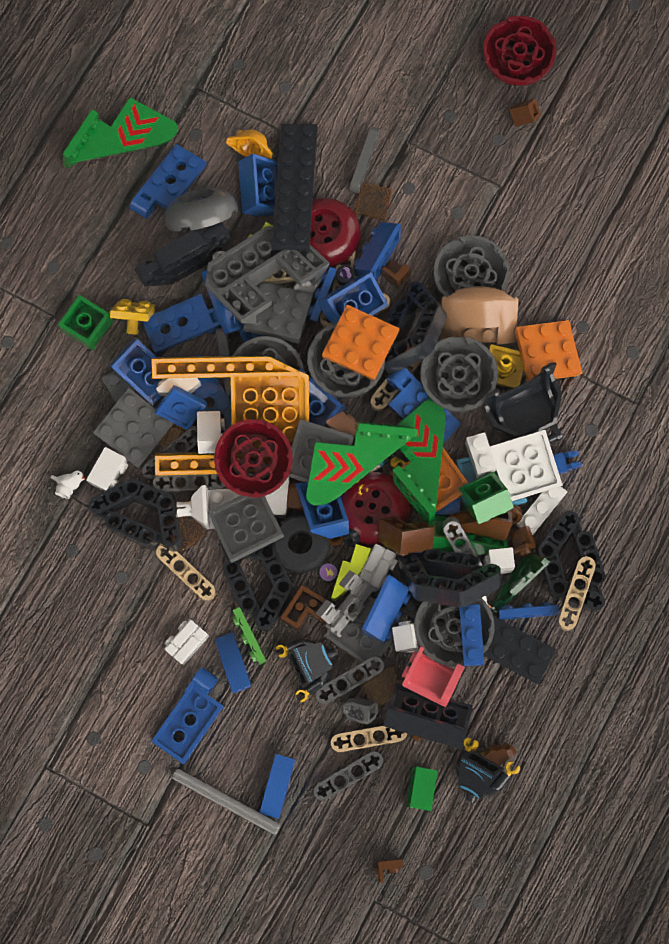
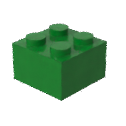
[58,295,114,351]
[458,472,514,524]

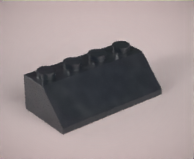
[383,683,473,749]

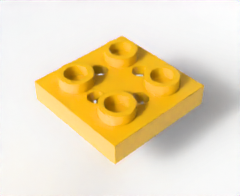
[110,299,155,334]
[489,344,524,389]

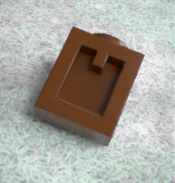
[510,526,537,557]
[374,859,403,883]

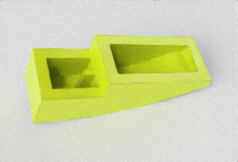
[331,544,371,601]

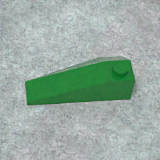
[426,515,508,555]

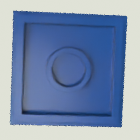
[155,385,207,430]

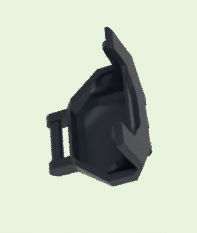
[484,362,563,444]

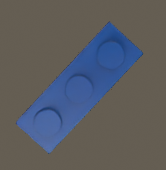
[307,267,337,324]
[498,602,559,620]
[459,604,484,666]

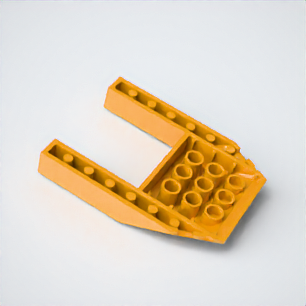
[152,356,309,475]

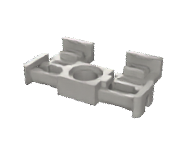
[316,570,377,637]

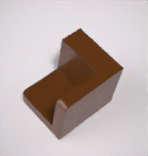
[509,98,541,126]
[381,261,410,288]

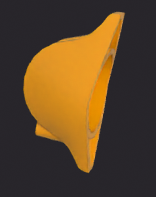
[226,129,273,159]

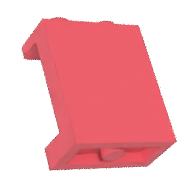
[402,646,465,707]

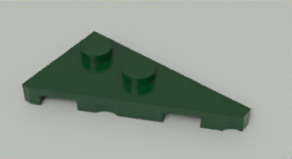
[490,554,550,613]

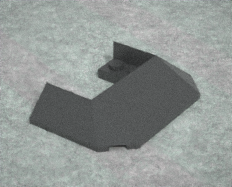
[205,226,330,324]

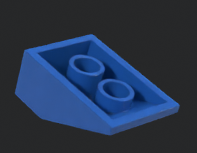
[108,338,168,406]
[298,368,346,427]

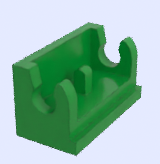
[406,767,438,811]

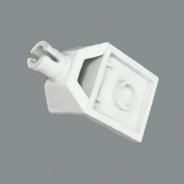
[176,485,241,529]

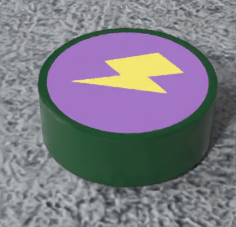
[319,563,338,583]

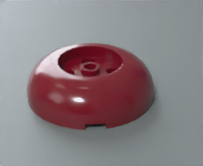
[483,16,557,86]
[310,198,361,269]
[214,419,293,498]
[340,471,411,548]

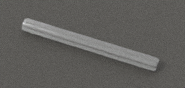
[172,769,280,834]

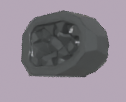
[343,697,378,724]

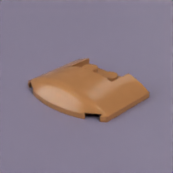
[440,287,518,345]

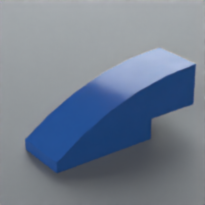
[215,632,252,693]
[260,754,296,819]

